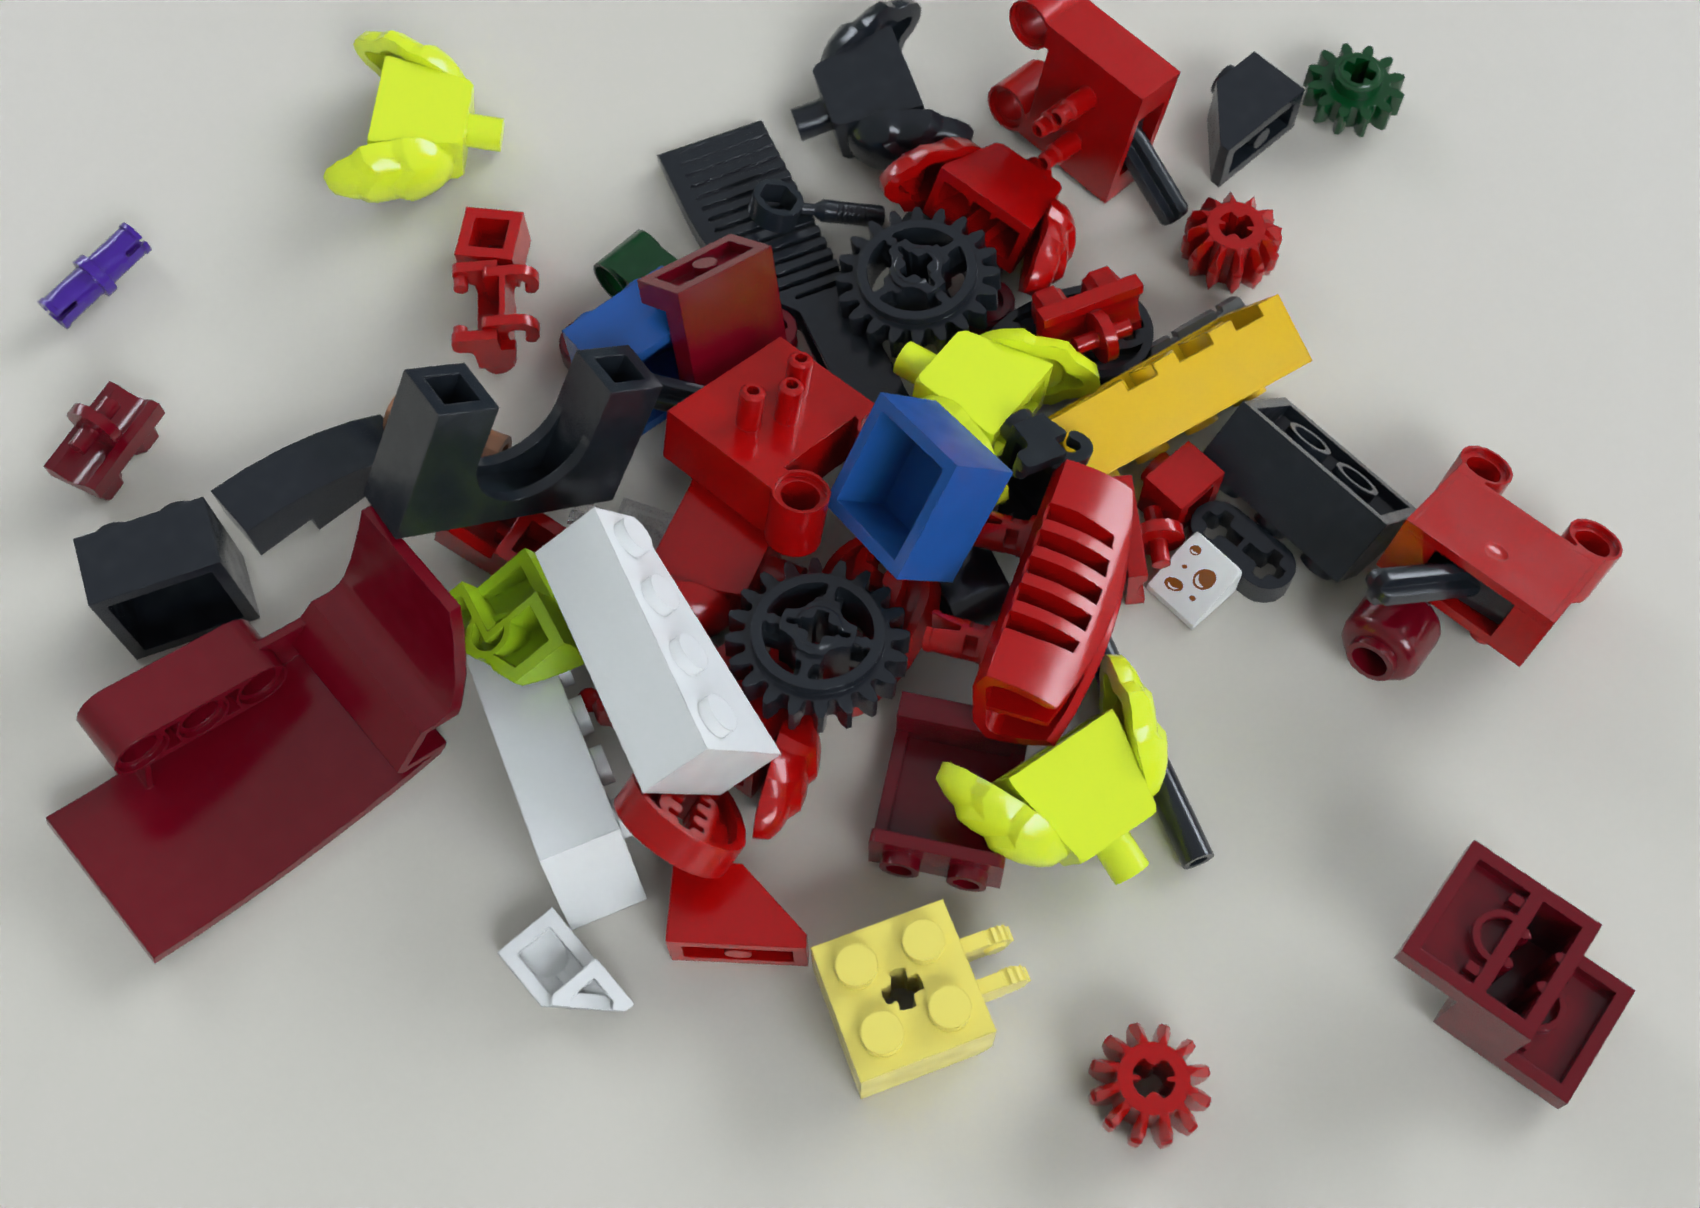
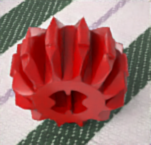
[1180,191,1282,295]
[1088,1023,1211,1149]

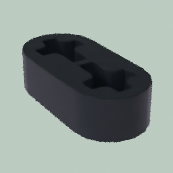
[1186,500,1296,603]

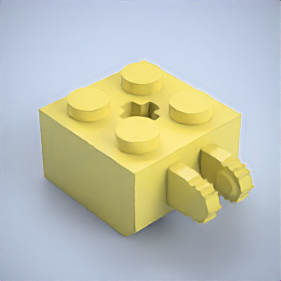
[811,899,1031,1099]

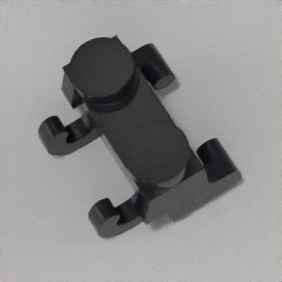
[997,409,1093,520]

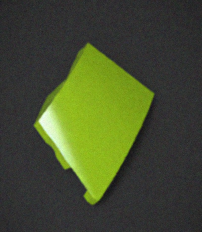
[449,548,585,686]

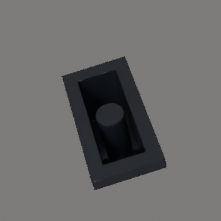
[1207,51,1305,187]

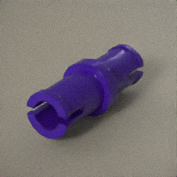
[38,222,152,329]

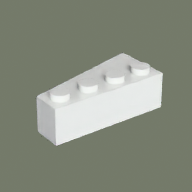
[535,507,781,795]
[466,655,647,930]

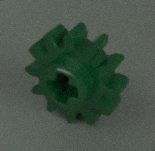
[1302,43,1405,137]

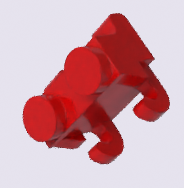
[451,260,540,374]

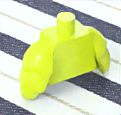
[323,30,505,203]
[893,328,1100,506]
[936,654,1168,885]

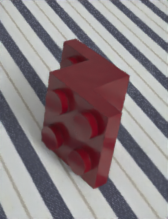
[1394,840,1636,1109]

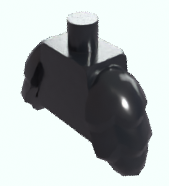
[791,0,974,171]

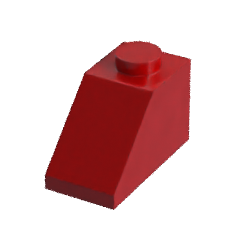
[665,863,809,966]

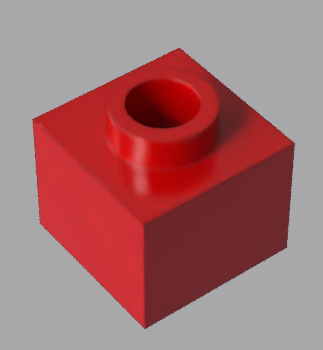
[454,207,531,287]
[1137,440,1225,529]

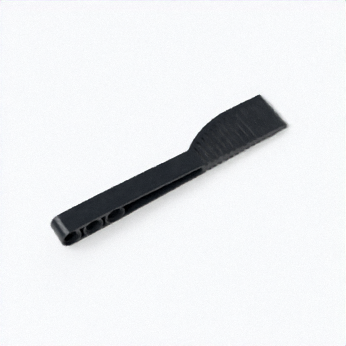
[657,120,1010,626]

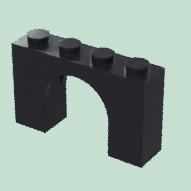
[363,345,663,540]

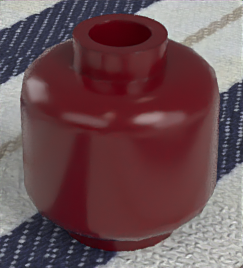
[1341,596,1441,681]

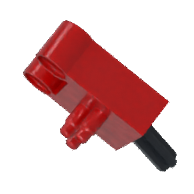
[987,0,1188,226]

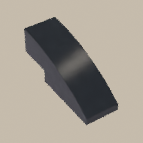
[211,414,384,555]

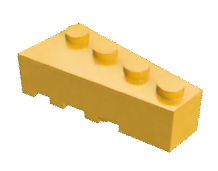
[1047,294,1313,477]

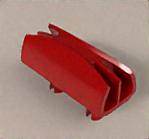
[922,459,1133,746]

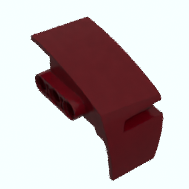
[45,506,467,964]

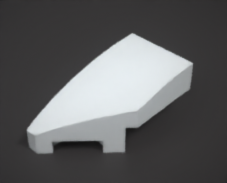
[498,907,634,1012]

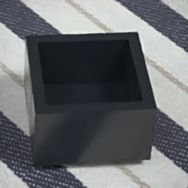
[73,497,260,660]

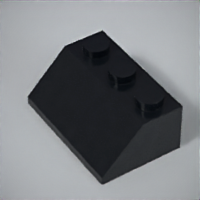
[1202,397,1416,583]

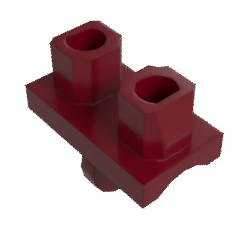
[43,381,165,500]

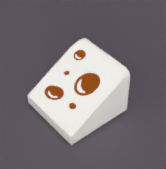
[1146,532,1242,630]

